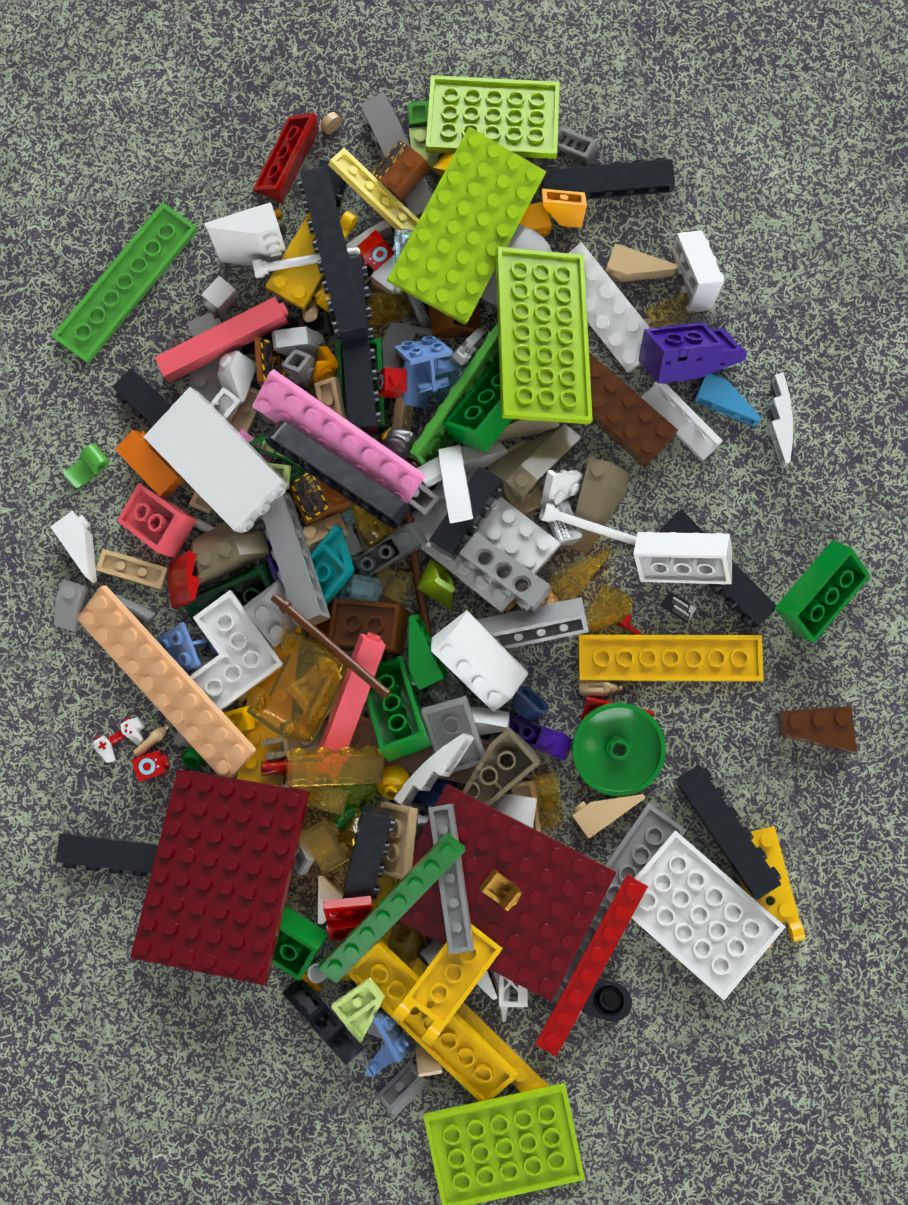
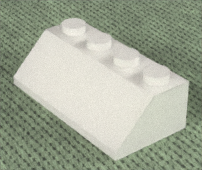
[633,532,732,584]
[431,610,528,712]

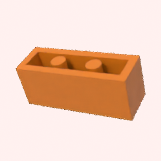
[115,430,185,498]

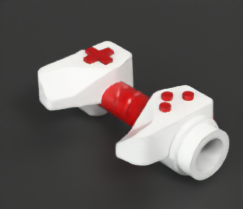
[93,716,145,763]

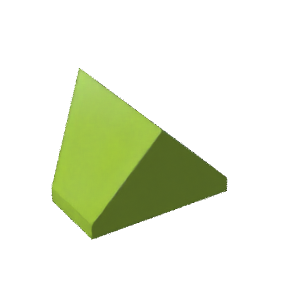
[417,559,455,611]

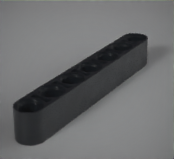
[265,421,410,529]

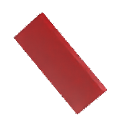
[252,113,319,204]

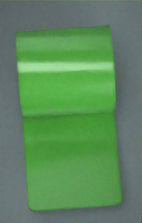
[63,444,110,488]

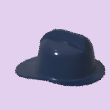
[512,686,549,721]

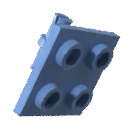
[394,336,453,394]
[402,358,456,409]
[156,622,219,673]
[366,1010,411,1077]

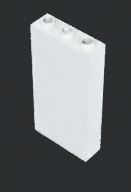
[144,387,289,533]

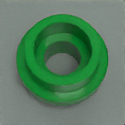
[182,747,204,769]

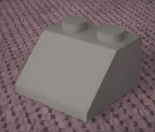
[243,579,298,647]

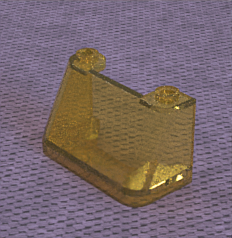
[247,629,348,742]

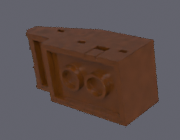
[304,598,409,656]

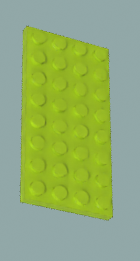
[387,127,546,325]
[496,247,593,424]

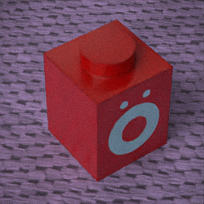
[356,230,396,271]
[377,367,407,398]
[131,750,171,782]

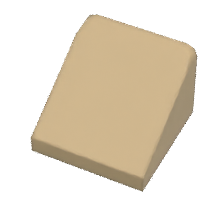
[416,1047,442,1077]

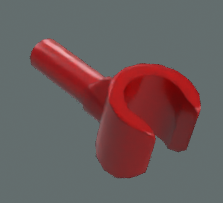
[616,612,643,635]

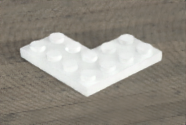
[190,590,285,711]

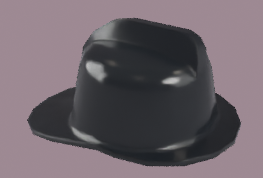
[581,978,632,1022]

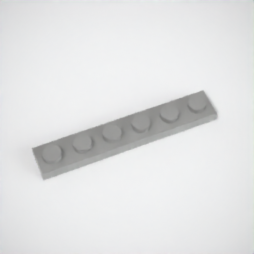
[428,804,475,954]

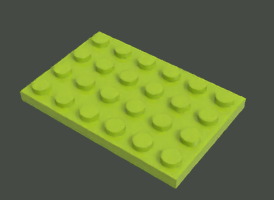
[426,75,560,159]
[423,1083,585,1205]

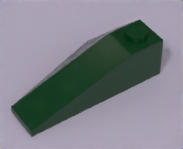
[184,560,274,622]

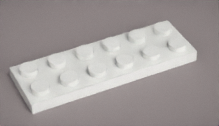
[569,242,650,373]

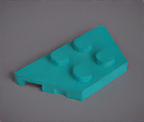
[311,524,355,605]

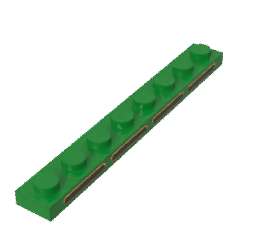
[318,832,465,984]

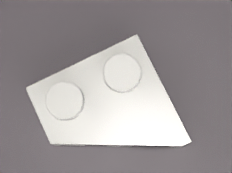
[541,470,583,505]

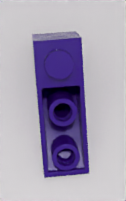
[495,715,573,761]

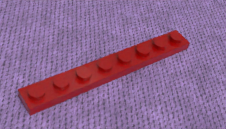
[535,874,648,1057]

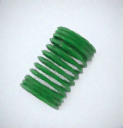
[333,805,357,830]

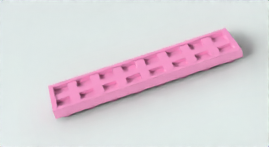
[252,369,426,504]

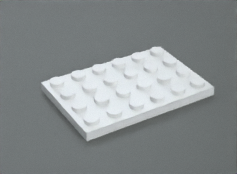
[412,472,561,614]
[632,831,785,1000]

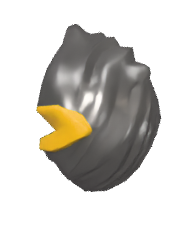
[380,427,416,460]

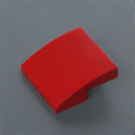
[168,551,200,609]
[323,896,373,942]

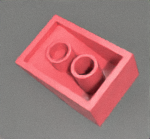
[117,483,197,558]

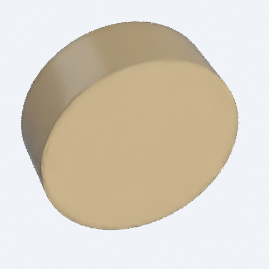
[321,112,342,135]

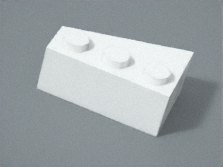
[672,231,724,313]

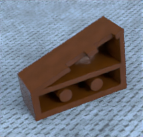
[776,706,857,754]

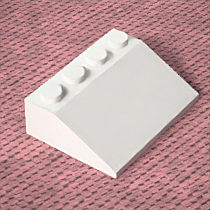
[205,202,286,266]

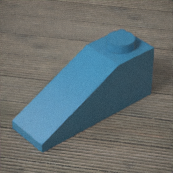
[694,372,761,427]

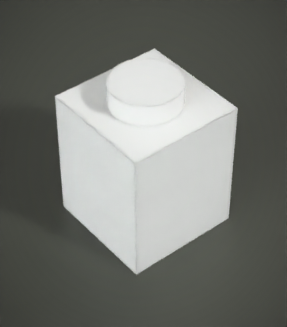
[202,276,238,315]

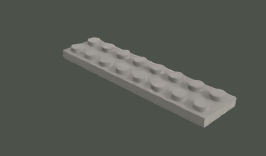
[565,803,687,979]

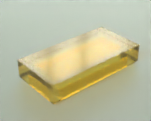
[646,293,695,328]

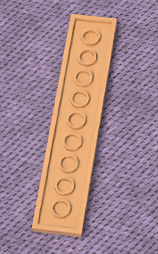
[78,585,257,778]

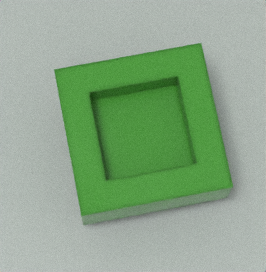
[408,100,429,127]

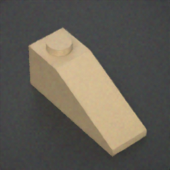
[605,244,678,282]
[571,794,645,839]

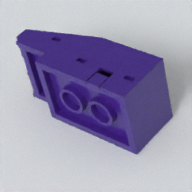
[638,322,747,384]

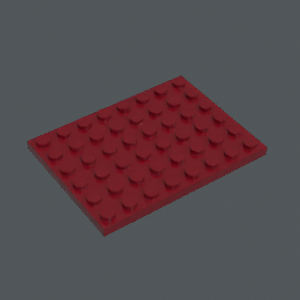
[130,769,310,986]
[395,784,617,1002]

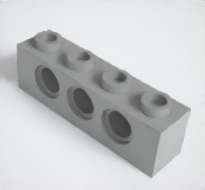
[459,532,551,612]

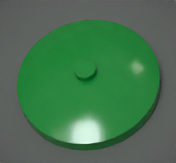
[572,702,666,796]

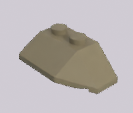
[189,523,271,588]

